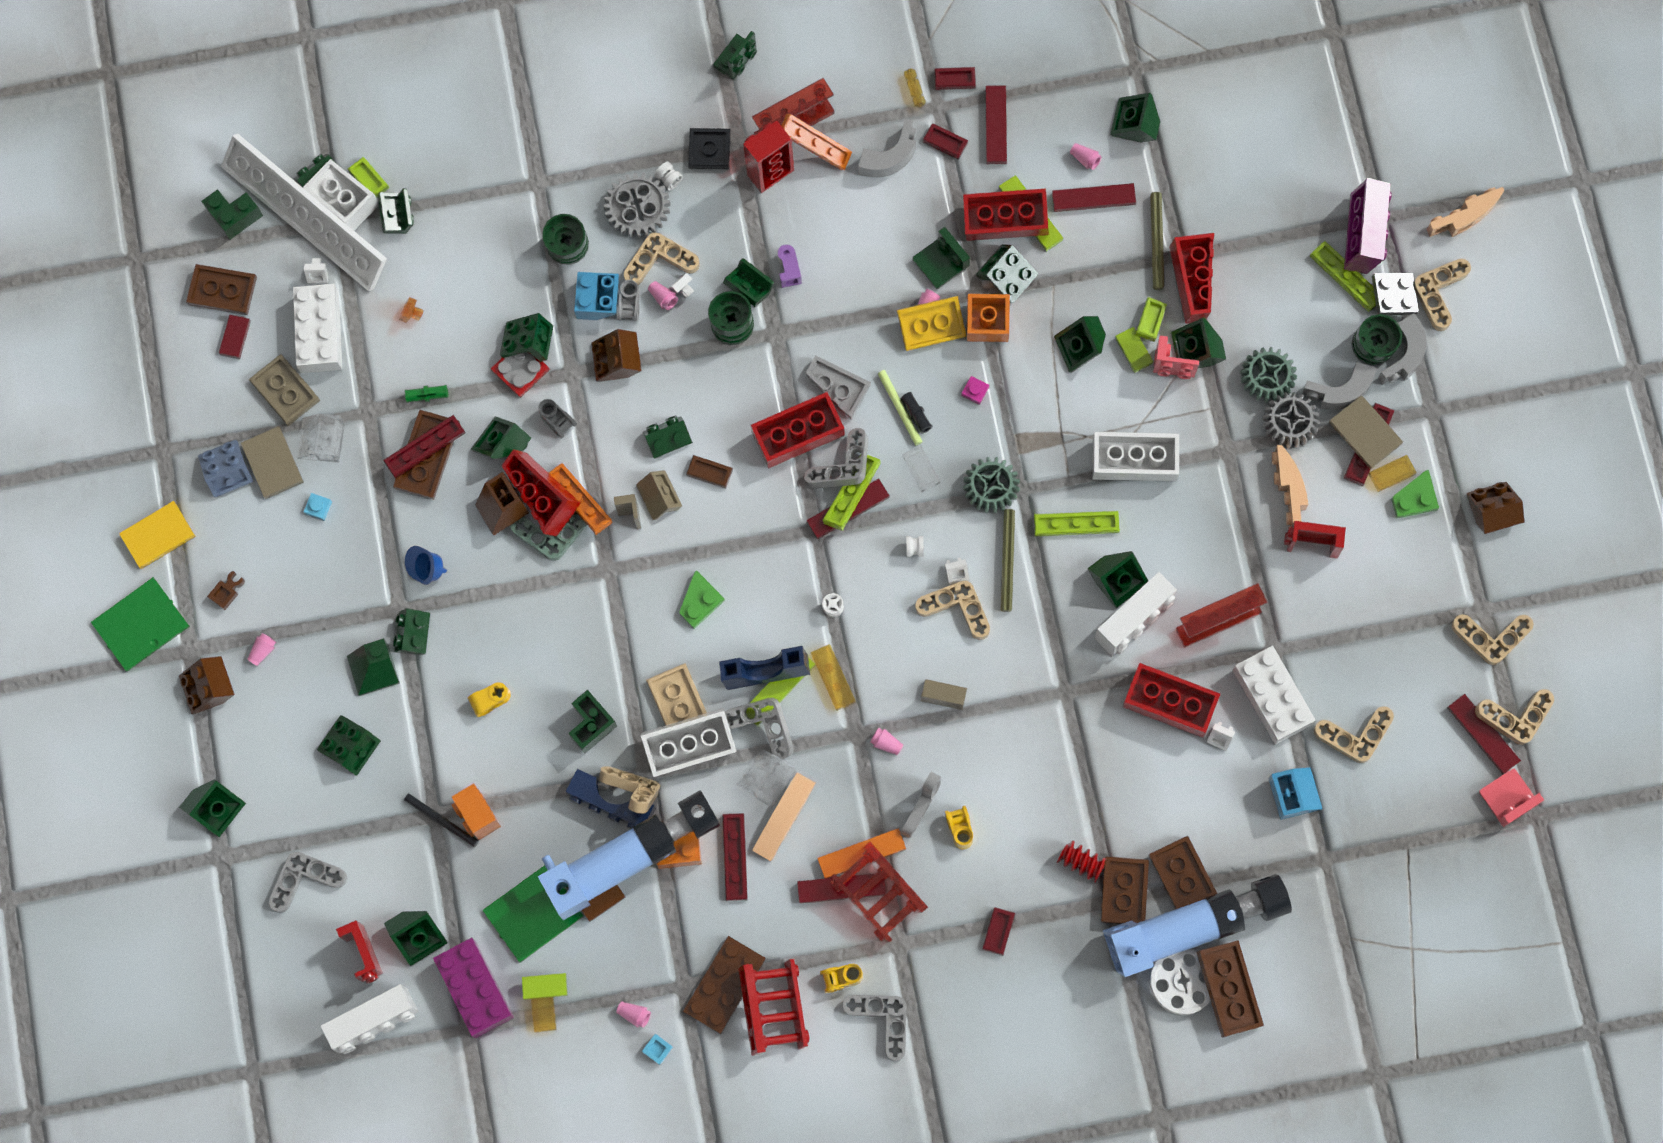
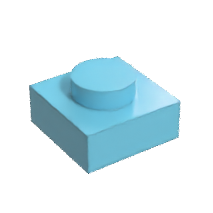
[304,493,332,521]
[642,1034,673,1065]

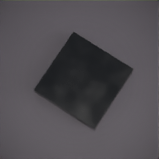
[688,128,731,169]

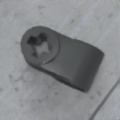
[538,399,577,439]

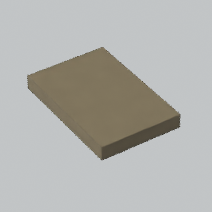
[248,354,321,426]
[1329,395,1403,469]
[241,426,304,499]

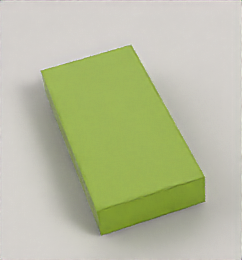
[348,157,389,198]
[1135,297,1167,342]
[1115,327,1153,373]
[522,973,568,1000]

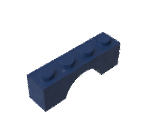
[719,646,810,690]
[566,769,656,829]

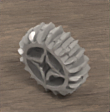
[1262,392,1320,448]

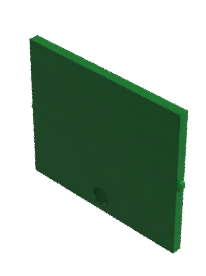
[91,577,190,672]
[483,865,584,963]

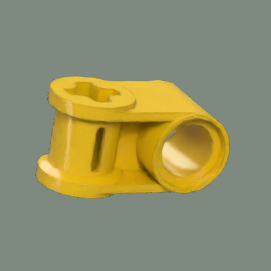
[467,682,511,717]
[944,805,973,850]
[820,964,863,993]

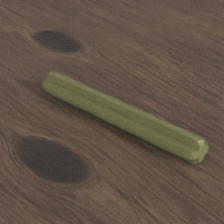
[1150,192,1165,290]
[1001,509,1015,612]

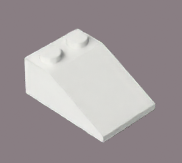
[303,159,379,231]

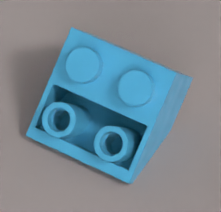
[574,272,619,320]
[1268,767,1323,820]

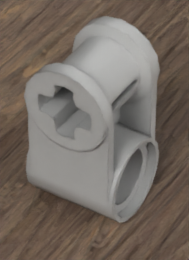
[617,280,640,321]

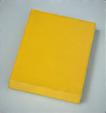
[896,296,967,351]
[119,501,196,569]

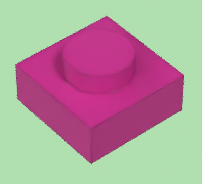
[961,376,990,405]

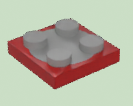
[491,352,550,398]

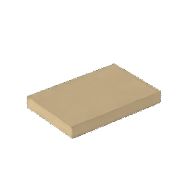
[646,663,707,725]

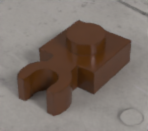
[207,571,245,610]

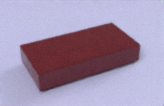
[934,67,976,90]
[923,123,968,160]
[219,315,251,359]
[982,907,1015,956]

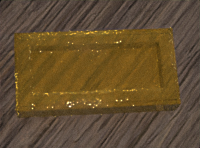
[1369,455,1417,492]
[531,997,557,1033]

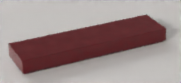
[986,85,1007,164]
[1052,183,1136,212]
[1344,403,1395,486]
[383,414,466,479]
[807,478,890,540]
[1447,694,1521,775]
[722,813,748,901]
[797,873,886,904]

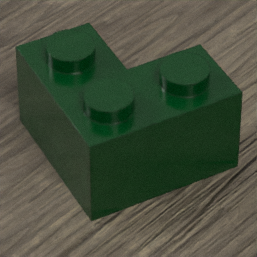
[201,189,263,240]
[568,689,617,754]

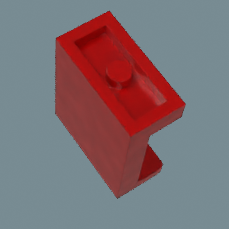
[1284,521,1346,558]
[336,920,383,984]

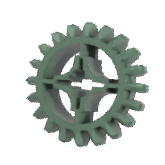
[1240,347,1297,403]
[963,457,1020,513]

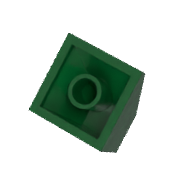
[1110,92,1160,143]
[1054,316,1106,373]
[1171,318,1226,368]
[471,416,531,459]
[1087,551,1148,608]
[347,638,400,696]
[179,779,246,837]
[384,911,448,966]

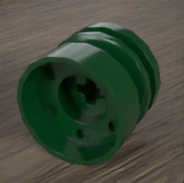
[542,214,589,265]
[708,291,754,345]
[1351,314,1402,365]

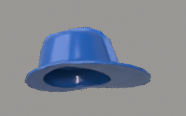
[405,545,447,585]

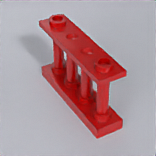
[738,959,810,1056]

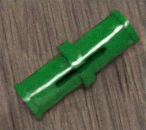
[405,385,449,403]

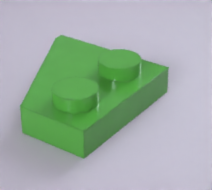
[1391,470,1439,518]
[679,570,725,629]

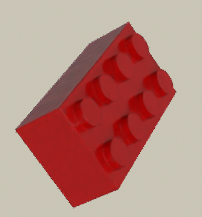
[743,121,794,193]
[963,188,1049,241]
[750,392,845,469]
[1123,663,1220,738]

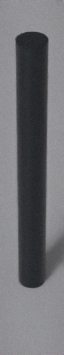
[404,793,479,848]

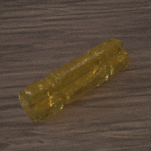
[904,68,926,107]

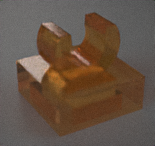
[399,297,424,323]

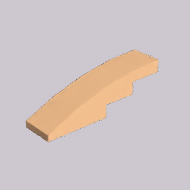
[752,772,816,861]

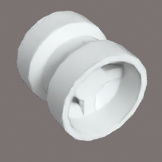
[654,161,683,191]

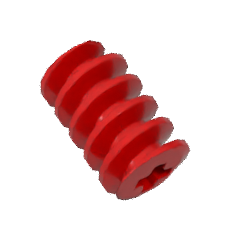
[1056,840,1106,884]

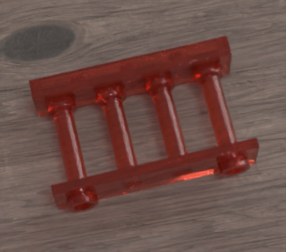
[752,78,835,135]
[1175,583,1267,648]
[830,841,928,942]

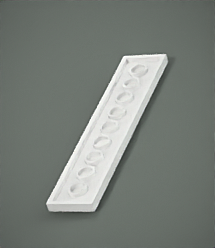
[221,134,387,291]

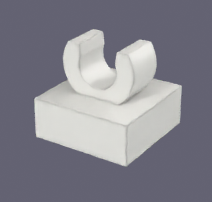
[304,258,329,283]
[668,273,694,298]
[945,557,970,585]
[1207,722,1235,751]

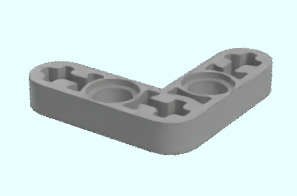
[804,428,868,489]
[725,698,794,759]
[901,771,941,838]
[269,852,347,913]
[843,995,906,1061]

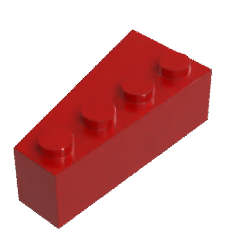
[1169,233,1214,324]
[502,449,581,536]

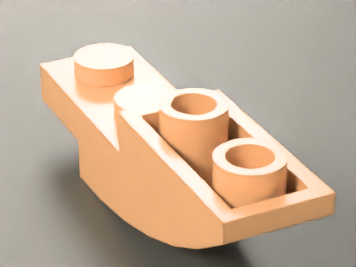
[1427,187,1504,237]
[1272,445,1308,527]

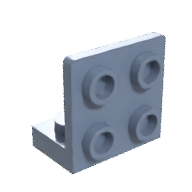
[198,440,253,498]

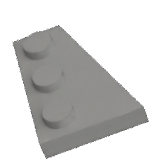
[806,355,871,420]

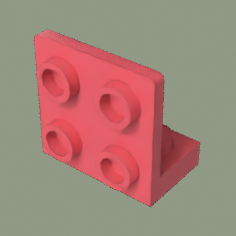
[1153,336,1199,379]
[1479,768,1544,827]

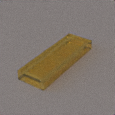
[810,644,856,711]

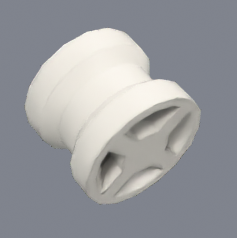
[906,536,924,557]
[822,593,844,618]

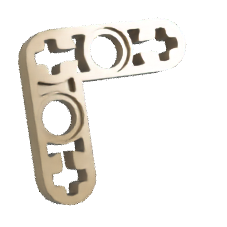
[624,233,700,285]
[1414,258,1471,331]
[915,581,990,640]
[1452,614,1534,665]
[1475,689,1554,745]
[1314,706,1394,763]
[598,766,660,813]

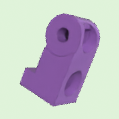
[778,244,802,288]

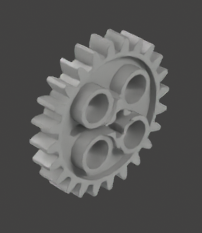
[604,173,671,238]

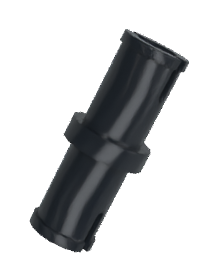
[900,392,933,434]

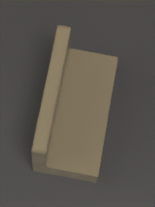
[636,470,682,520]
[614,494,641,529]
[921,679,967,710]

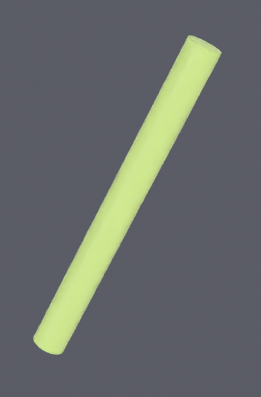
[878,370,923,446]

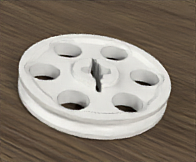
[1150,949,1211,1015]

